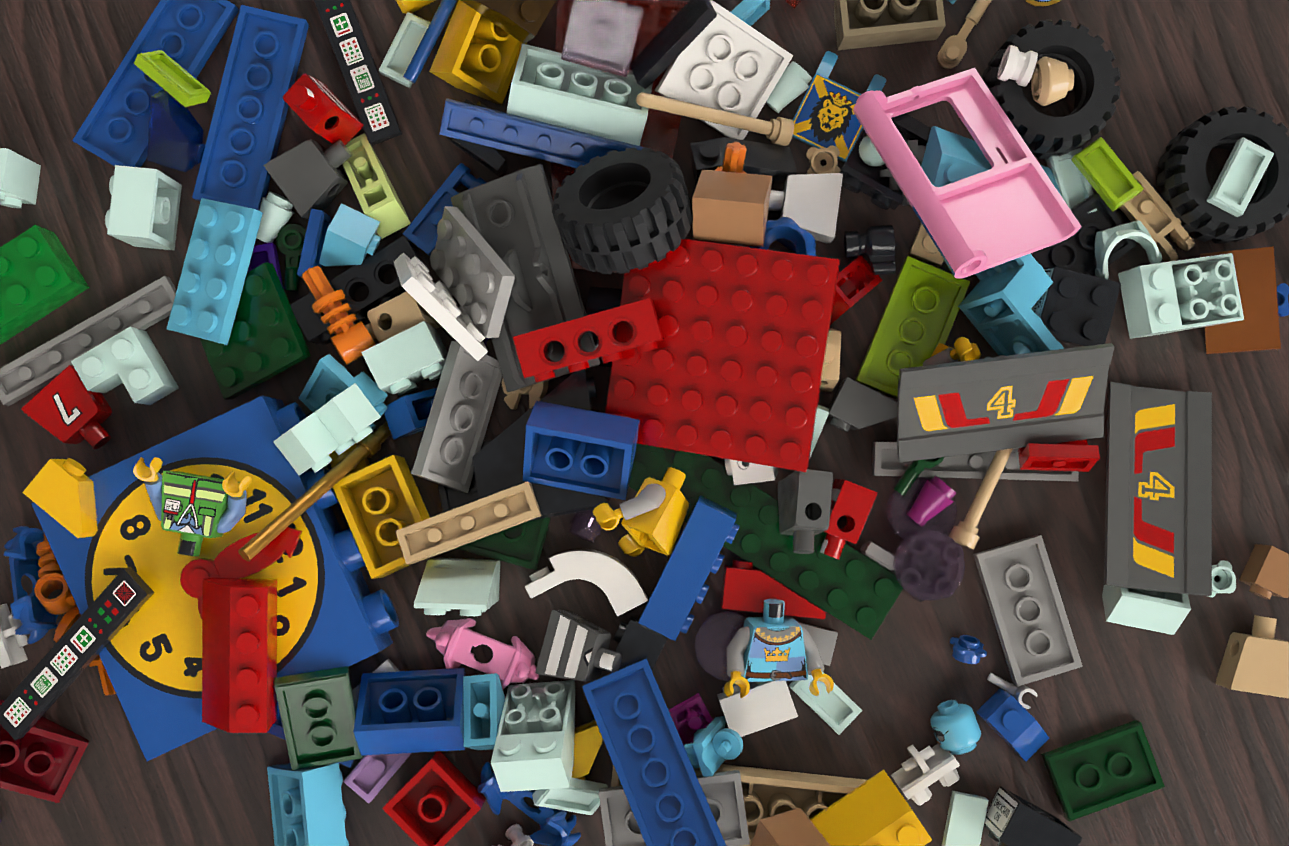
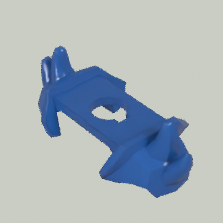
[4,526,58,644]
[477,762,581,846]

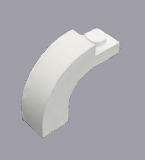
[525,549,648,616]

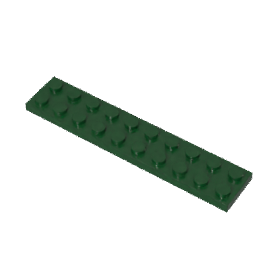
[629,444,907,640]

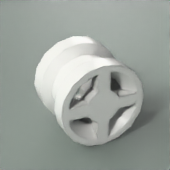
[997,45,1038,87]

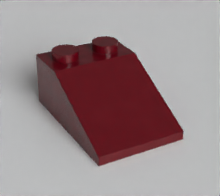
[0,700,89,803]

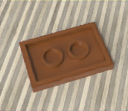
[1199,246,1281,355]

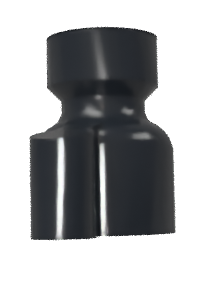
[844,225,896,275]

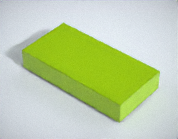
[134,50,211,107]
[1071,137,1144,212]

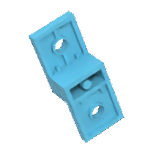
[958,253,1064,356]

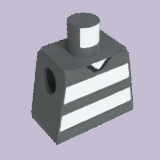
[535,610,622,681]

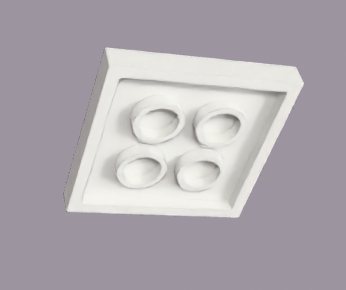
[655,0,793,140]
[394,252,488,361]

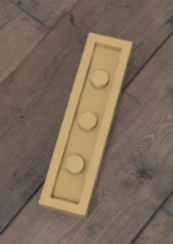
[395,481,542,565]

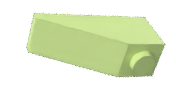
[342,133,411,239]

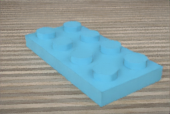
[167,198,263,345]

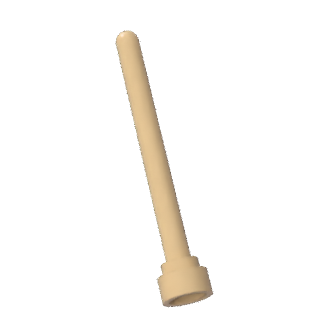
[636,92,794,146]
[948,449,1013,550]

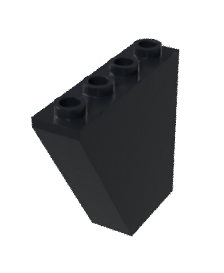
[472,369,610,521]

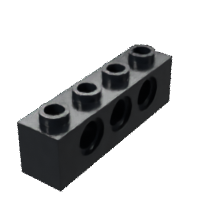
[290,236,431,345]

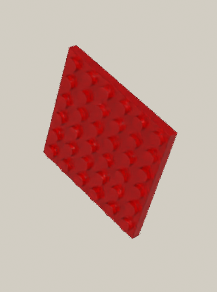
[605,239,840,472]

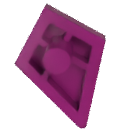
[669,693,713,745]

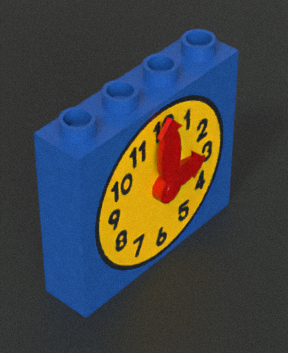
[31,396,399,761]

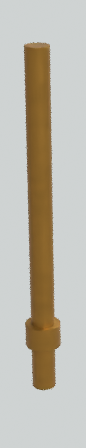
[239,421,392,561]

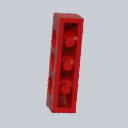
[513,298,664,383]

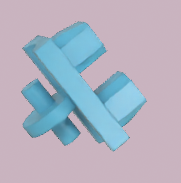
[684,716,743,777]

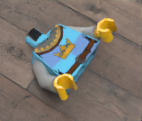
[724,599,834,698]

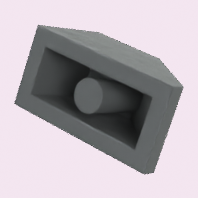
[828,377,898,433]

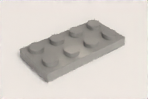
[430,206,515,338]
[411,341,502,493]
[973,535,1083,687]
[599,770,750,846]

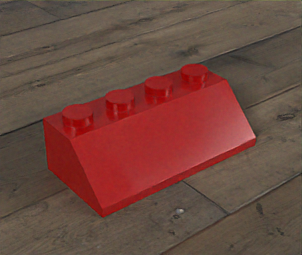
[202,579,277,733]

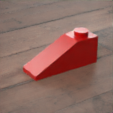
[720,560,826,619]

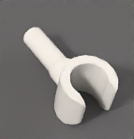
[987,673,1037,709]

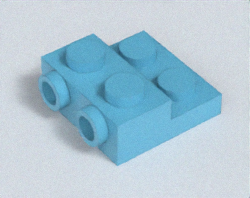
[299,354,388,430]

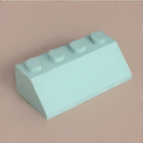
[506,43,653,146]

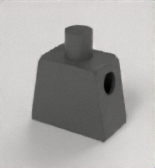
[263,139,352,219]
[778,469,833,554]

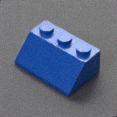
[523,401,640,500]
[353,668,466,756]

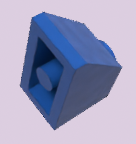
[384,388,437,440]
[976,688,1049,762]

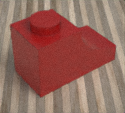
[830,255,883,325]

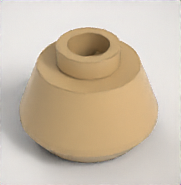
[1031,56,1074,106]

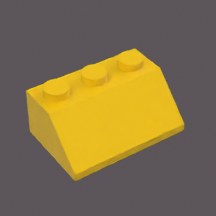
[429,0,527,104]
[810,769,932,846]

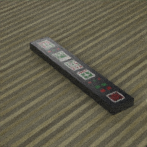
[314,0,402,146]
[0,567,154,740]

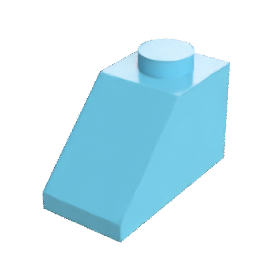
[319,203,381,266]
[463,673,505,751]

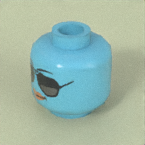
[930,700,981,755]

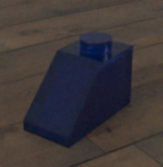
[148,89,205,172]

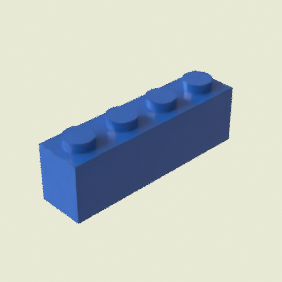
[638,495,740,641]

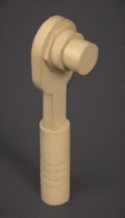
[937,0,992,69]

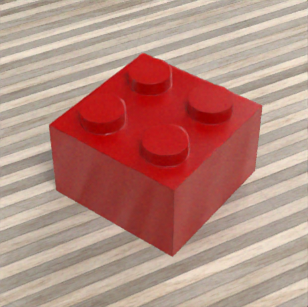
[382,751,486,846]

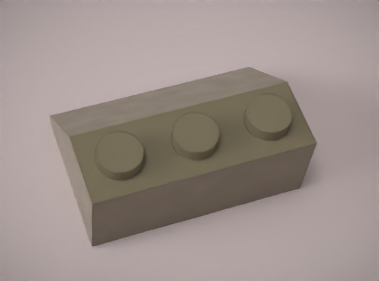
[834,0,946,50]

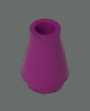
[907,475,957,527]

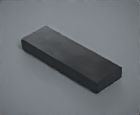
[630,0,717,89]

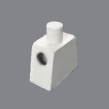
[768,173,843,244]

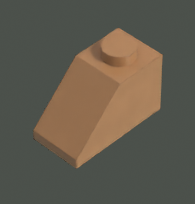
[1239,544,1289,600]

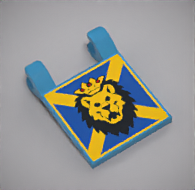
[792,51,886,162]

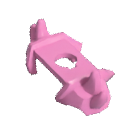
[426,618,539,689]

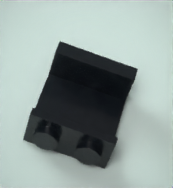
[840,113,931,210]

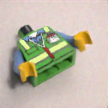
[133,457,252,556]

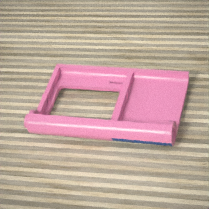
[853,68,1082,279]

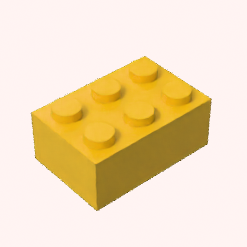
[333,455,430,579]

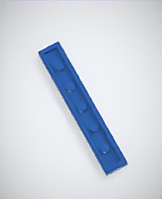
[439,99,645,168]

